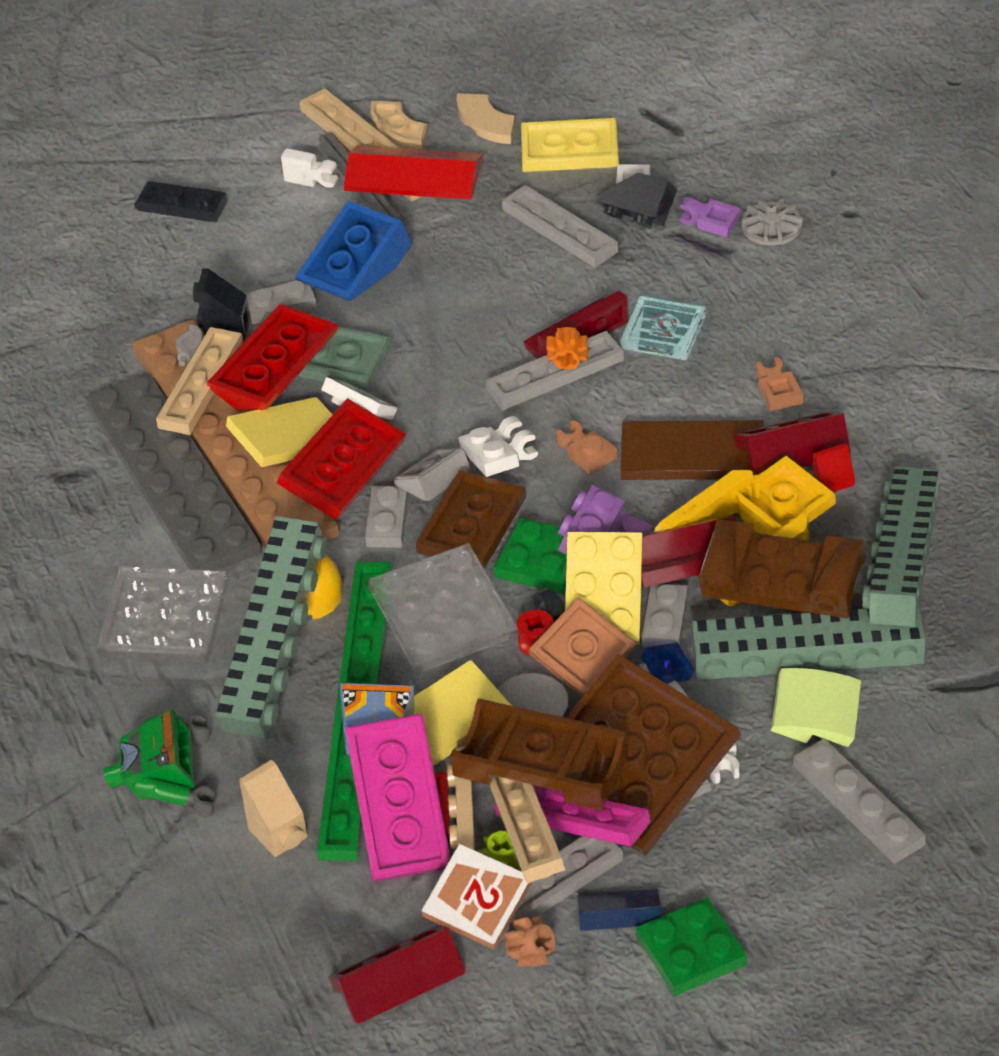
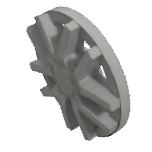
[741,199,803,246]

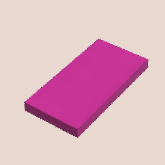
[345,714,451,882]

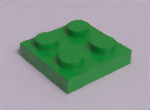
[494,517,567,594]
[636,897,747,997]

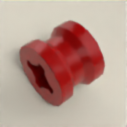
[516,609,553,657]

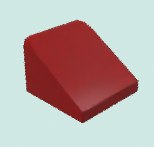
[813,443,855,493]

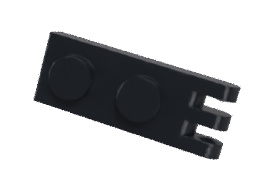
[134,181,227,223]

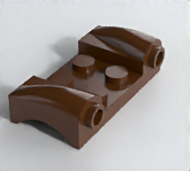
[699,519,866,619]
[450,698,628,811]

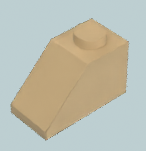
[239,759,307,857]

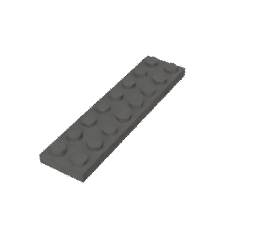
[86,373,261,579]

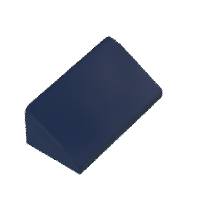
[577,889,661,931]

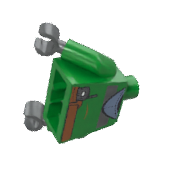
[103,709,215,817]

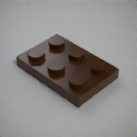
[416,470,526,571]

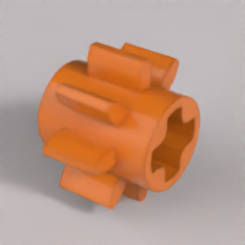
[546,327,588,370]

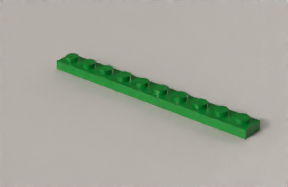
[317,562,393,861]

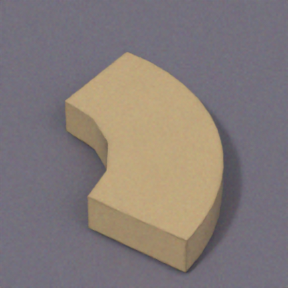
[457,93,516,144]
[370,101,428,150]

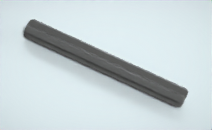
[319,132,404,225]

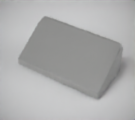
[394,448,471,501]

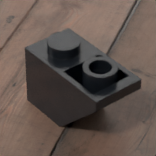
[596,172,677,228]
[193,268,250,342]

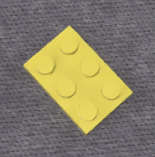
[565,532,643,645]

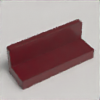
[524,290,628,359]
[733,411,851,475]
[642,515,737,587]
[328,925,466,1024]

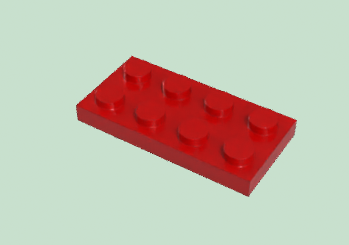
[276,398,407,520]

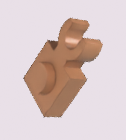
[756,357,803,412]
[556,420,617,475]

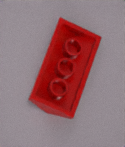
[344,145,483,200]
[207,304,339,411]

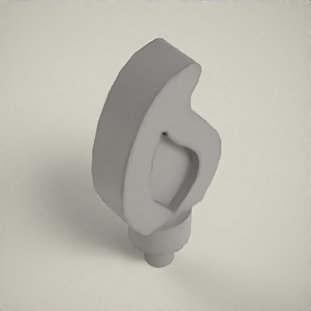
[176,324,203,366]

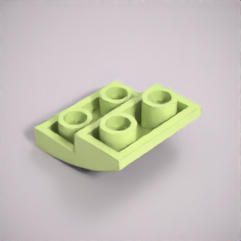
[771,668,861,747]

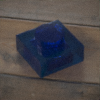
[641,642,695,684]

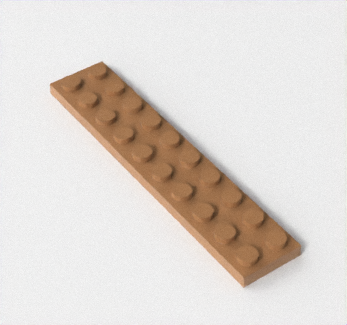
[132,319,339,549]

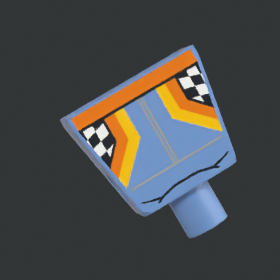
[340,683,414,755]

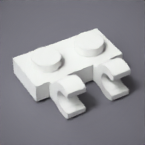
[459,416,538,477]

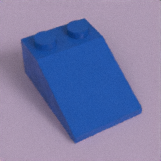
[295,201,412,301]

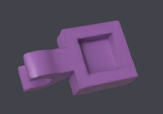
[679,197,741,238]

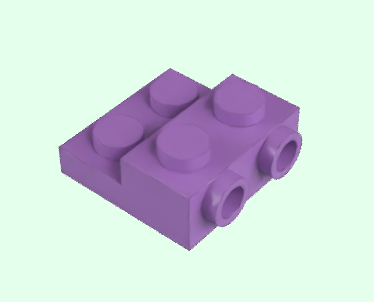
[558,485,653,555]

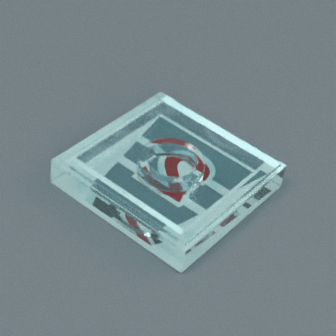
[621,296,705,360]

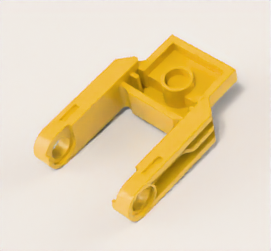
[653,456,836,606]

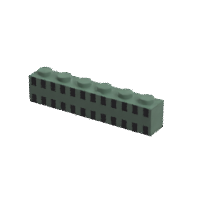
[863,466,939,627]
[215,516,327,739]
[692,607,925,680]

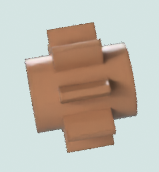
[505,916,555,968]

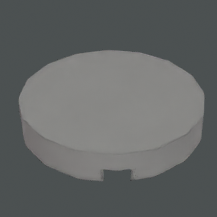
[498,673,569,718]

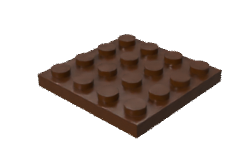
[566,654,741,856]

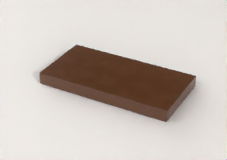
[621,420,764,480]

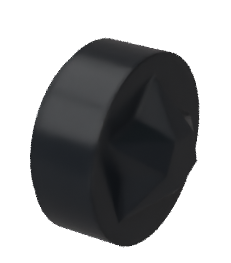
[533,588,565,624]

